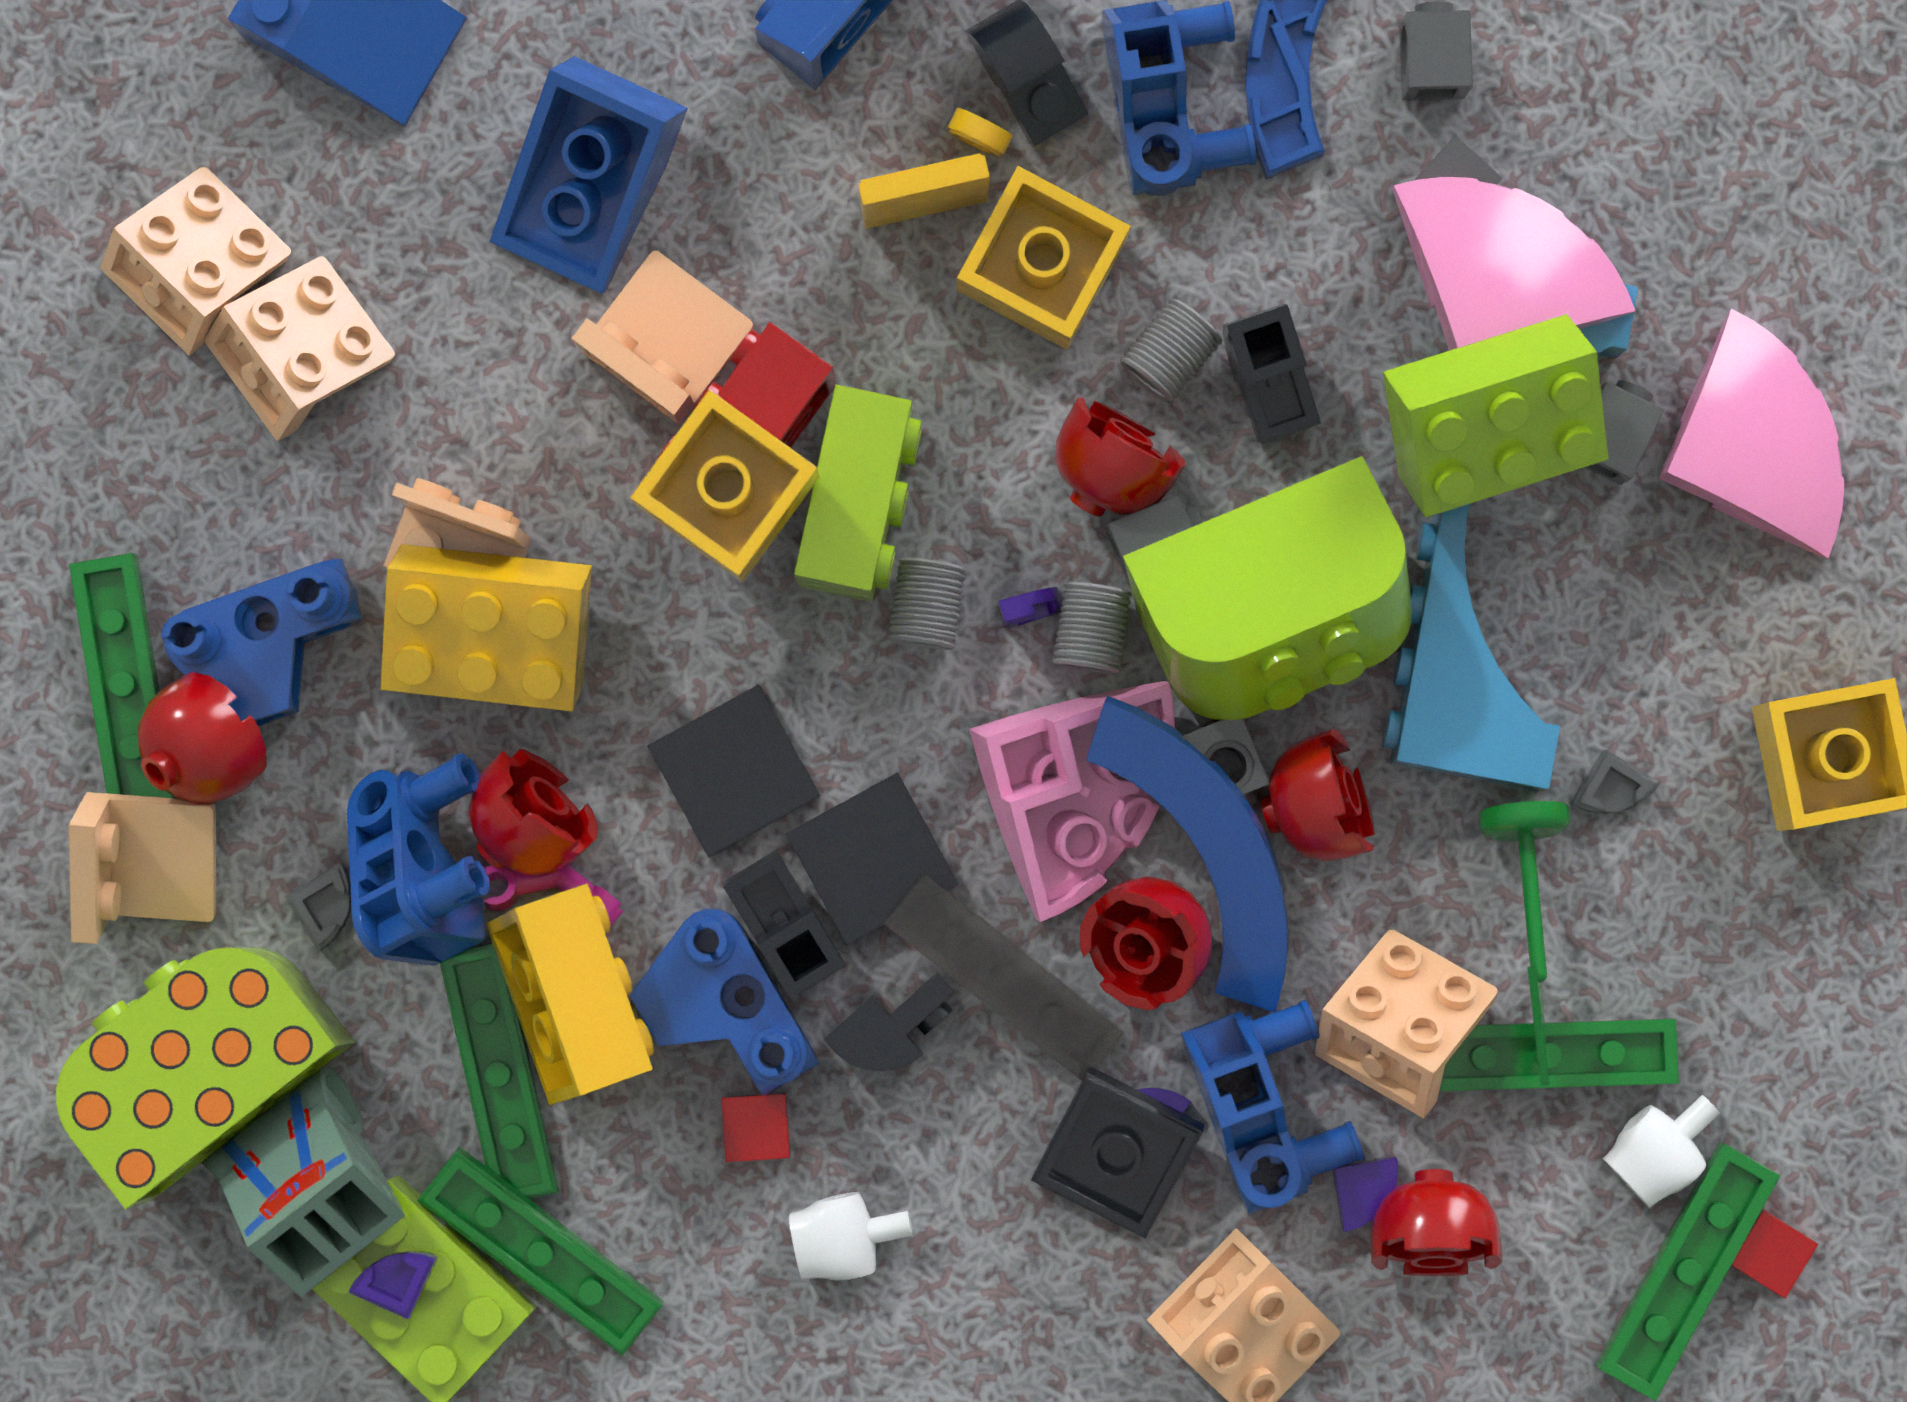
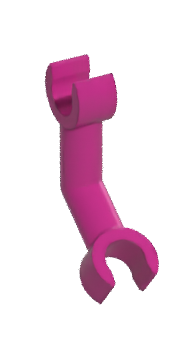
[484,864,623,927]

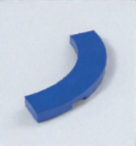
[1245,0,1327,180]
[1086,696,1289,1012]

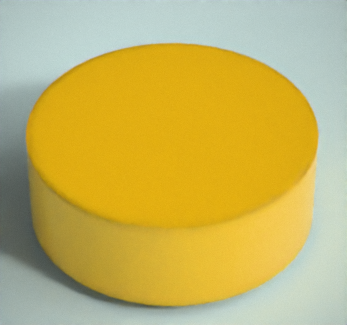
[947,108,1013,158]

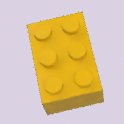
[380,544,592,712]
[486,883,654,1106]

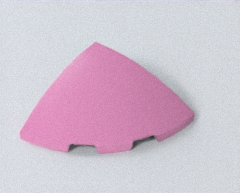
[1392,177,1635,351]
[1658,309,1844,559]
[969,681,1175,922]

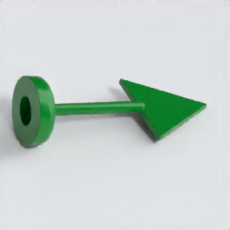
[1478,801,1570,1085]

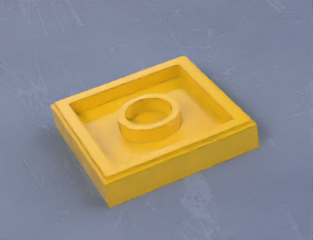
[858,153,990,229]

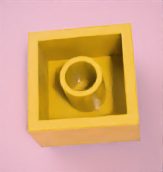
[956,166,1131,350]
[630,390,820,583]
[1752,678,1907,831]

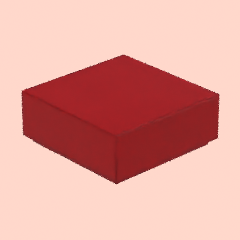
[721,1093,790,1163]
[1731,1209,1819,1299]

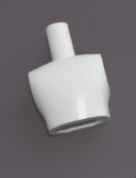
[1603,1095,1720,1208]
[789,1192,913,1281]

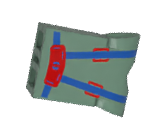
[201,1066,406,1297]

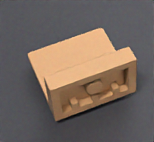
[100,167,291,355]
[571,250,753,426]
[204,257,395,442]
[383,478,532,568]
[69,792,216,944]
[1314,930,1498,1119]
[1147,1228,1341,1402]

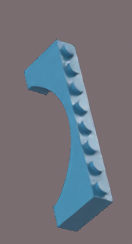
[1382,284,1638,791]

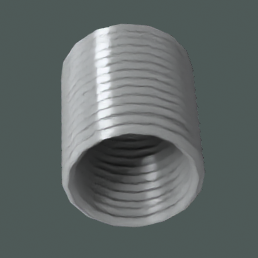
[1120,299,1222,403]
[887,557,966,650]
[1052,582,1132,675]

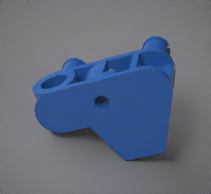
[1102,0,1256,196]
[161,558,363,727]
[347,753,490,966]
[629,909,820,1096]
[1181,1000,1365,1215]

